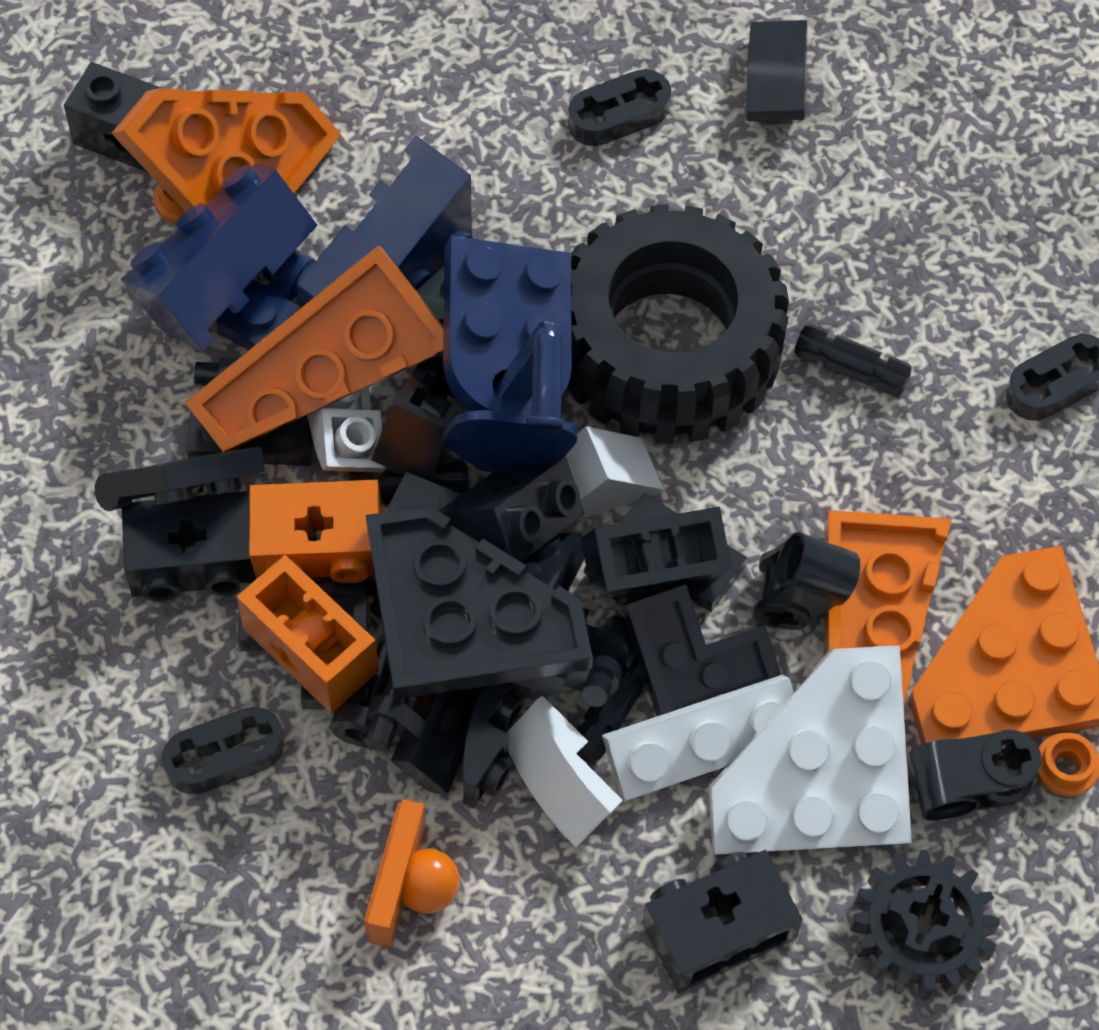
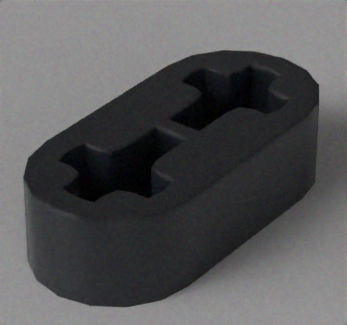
[568,69,672,146]
[1005,334,1099,421]
[162,707,285,795]

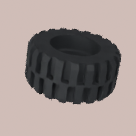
[570,204,789,444]

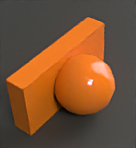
[364,799,461,948]

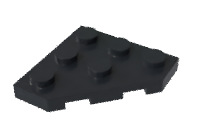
[365,506,593,700]

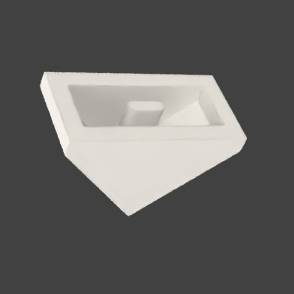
[565,426,663,520]

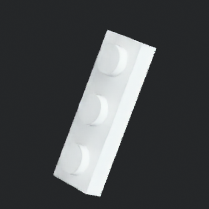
[602,675,794,801]

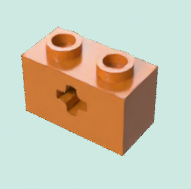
[249,480,382,583]
[236,555,379,714]

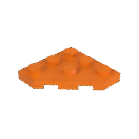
[112,88,341,212]
[909,546,1099,745]

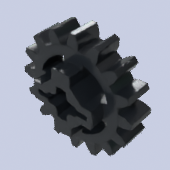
[850,850,1000,1000]

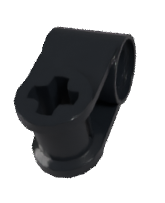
[753,532,860,630]
[907,730,1041,821]

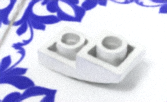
[308,387,386,473]
[507,696,623,848]

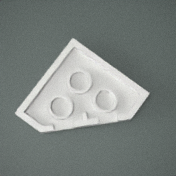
[709,645,912,855]

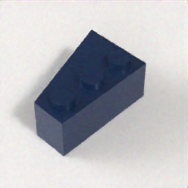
[297,136,473,308]
[121,164,318,351]

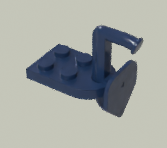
[443,236,577,472]

